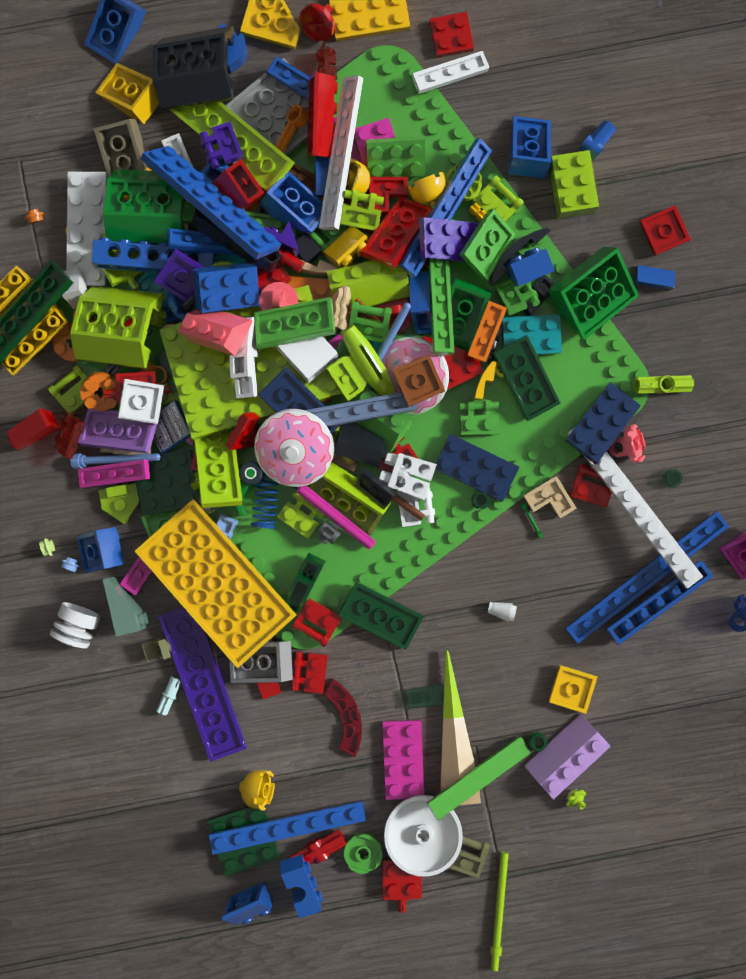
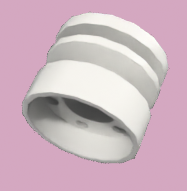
[49,602,101,648]

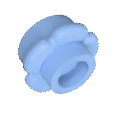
[61,557,80,572]

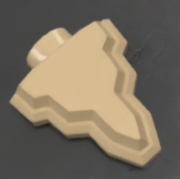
[332,285,351,333]

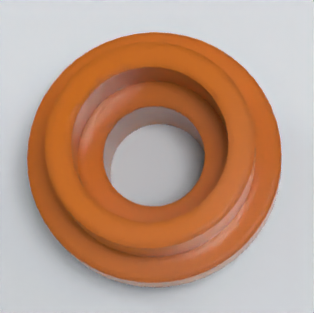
[24,209,44,224]

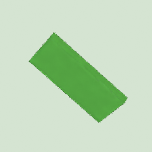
[254,297,335,349]

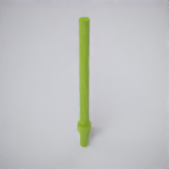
[490,851,509,971]

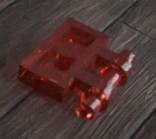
[54,412,84,459]

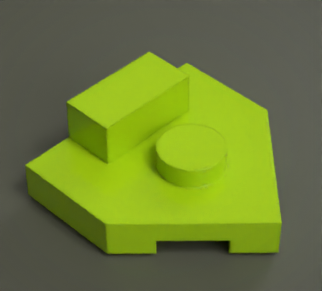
[98,483,140,524]

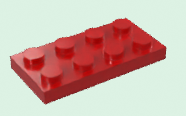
[360,197,433,269]

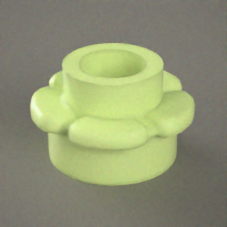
[39,538,55,556]

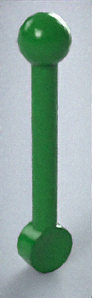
[521,503,543,539]

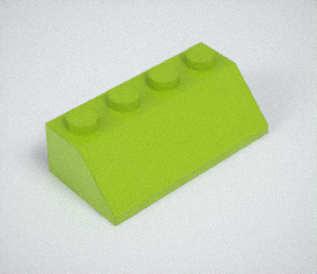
[327,259,410,307]
[309,462,392,536]

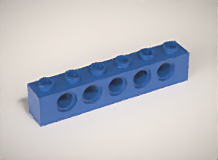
[92,238,213,273]
[604,560,713,645]

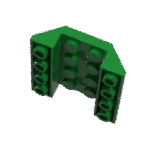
[103,169,186,245]

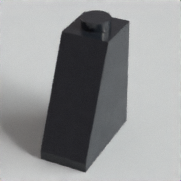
[334,422,388,467]

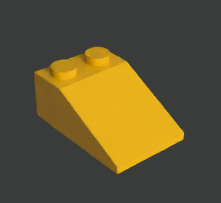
[95,63,159,124]

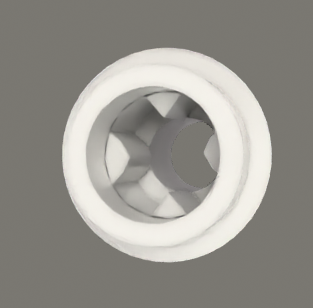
[488,602,517,622]

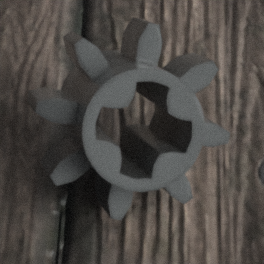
[317,521,341,544]

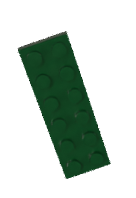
[0,259,74,364]

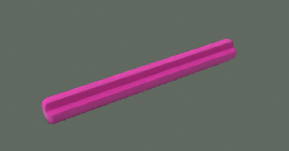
[296,486,376,549]

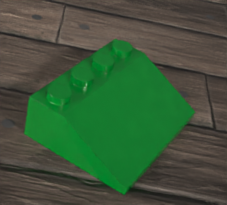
[548,246,639,340]

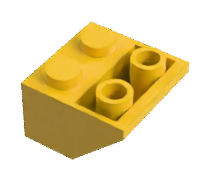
[324,226,368,269]

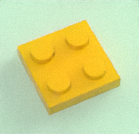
[548,664,597,714]

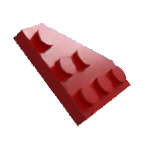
[422,336,484,390]

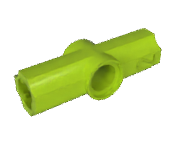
[633,375,694,394]

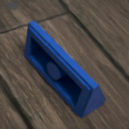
[634,265,675,290]

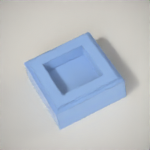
[216,513,239,539]

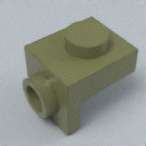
[141,637,171,662]

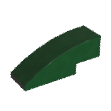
[284,553,326,617]

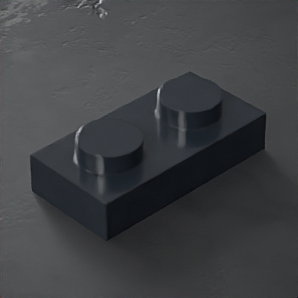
[354,469,396,509]

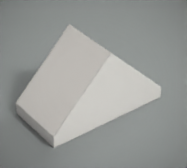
[62,267,87,309]

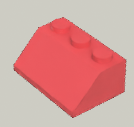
[178,309,253,356]

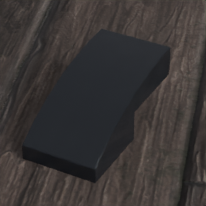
[523,275,555,316]

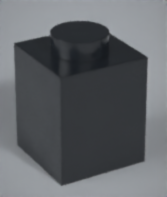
[295,233,322,264]

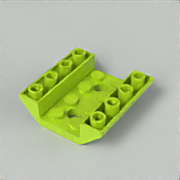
[70,286,164,369]

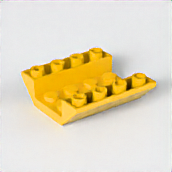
[0,266,68,376]

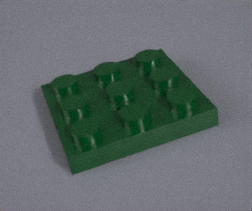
[137,448,201,516]
[207,806,281,877]

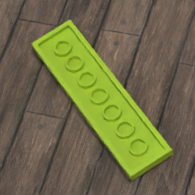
[170,101,295,192]

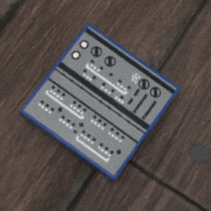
[153,400,191,453]

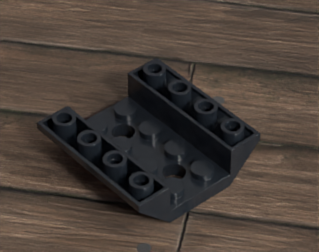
[152,26,234,110]

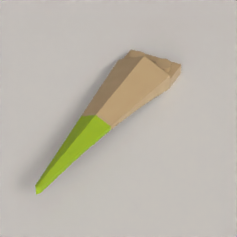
[440,650,481,805]

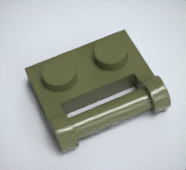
[449,836,490,878]

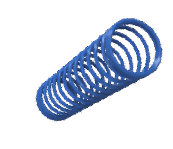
[250,462,279,529]

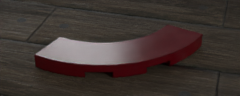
[323,678,362,758]

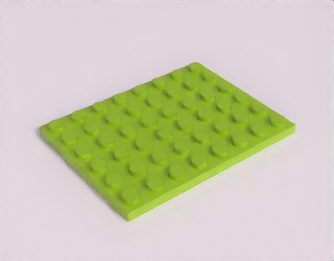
[159,285,342,440]

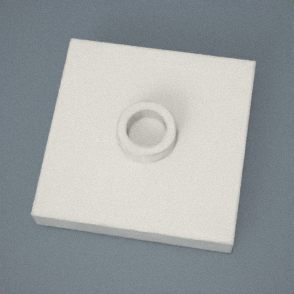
[118,379,164,425]

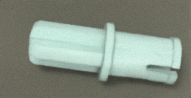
[157,676,182,715]

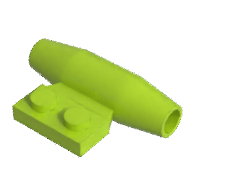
[325,325,395,401]

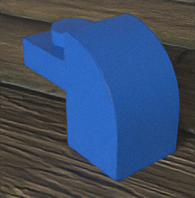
[218,23,248,74]

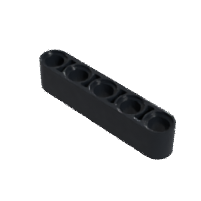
[192,208,280,273]

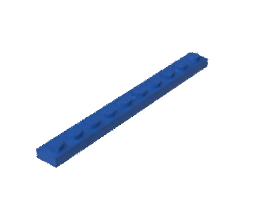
[565,511,729,644]

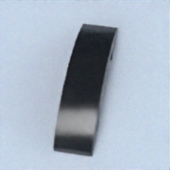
[489,228,550,286]

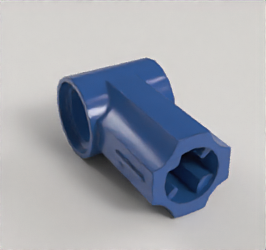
[579,120,616,161]

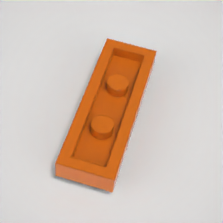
[467,301,507,363]

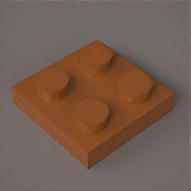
[392,355,445,407]

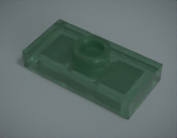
[406,684,444,709]

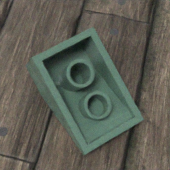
[102,577,148,637]

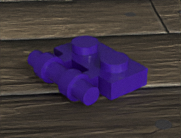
[200,122,244,169]

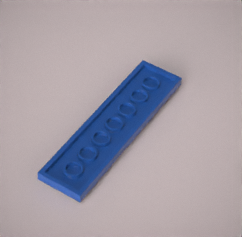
[141,146,281,260]

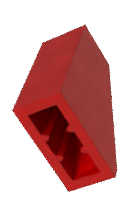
[6,408,61,450]

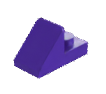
[263,222,299,256]

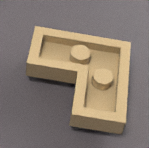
[523,476,577,518]

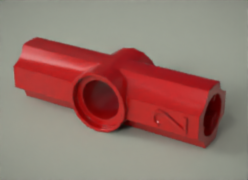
[288,829,347,865]

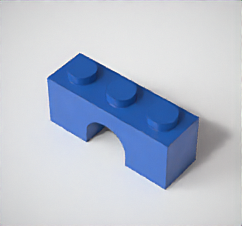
[280,854,323,919]

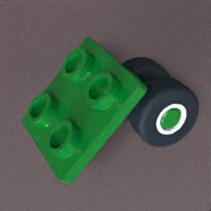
[232,462,265,516]

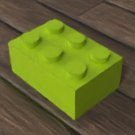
[549,150,599,219]

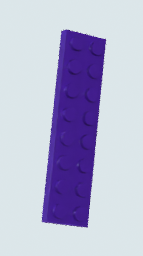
[158,607,247,762]

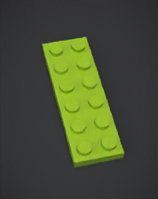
[194,428,242,508]

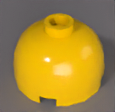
[344,158,370,200]
[407,172,447,207]
[239,770,275,810]

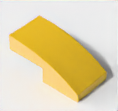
[473,361,496,401]

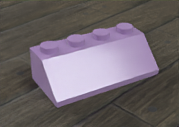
[524,714,611,799]

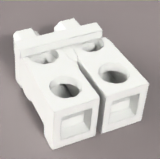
[379,453,437,501]

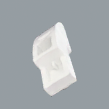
[230,317,258,398]

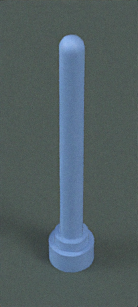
[366,303,411,388]
[71,453,161,469]

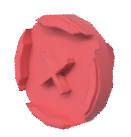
[259,282,298,311]
[608,425,645,463]

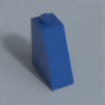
[410,272,432,334]

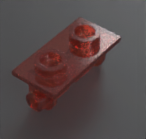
[316,42,337,82]

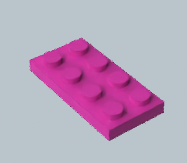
[383,719,424,800]

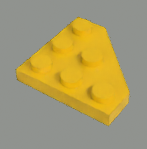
[240,0,300,49]

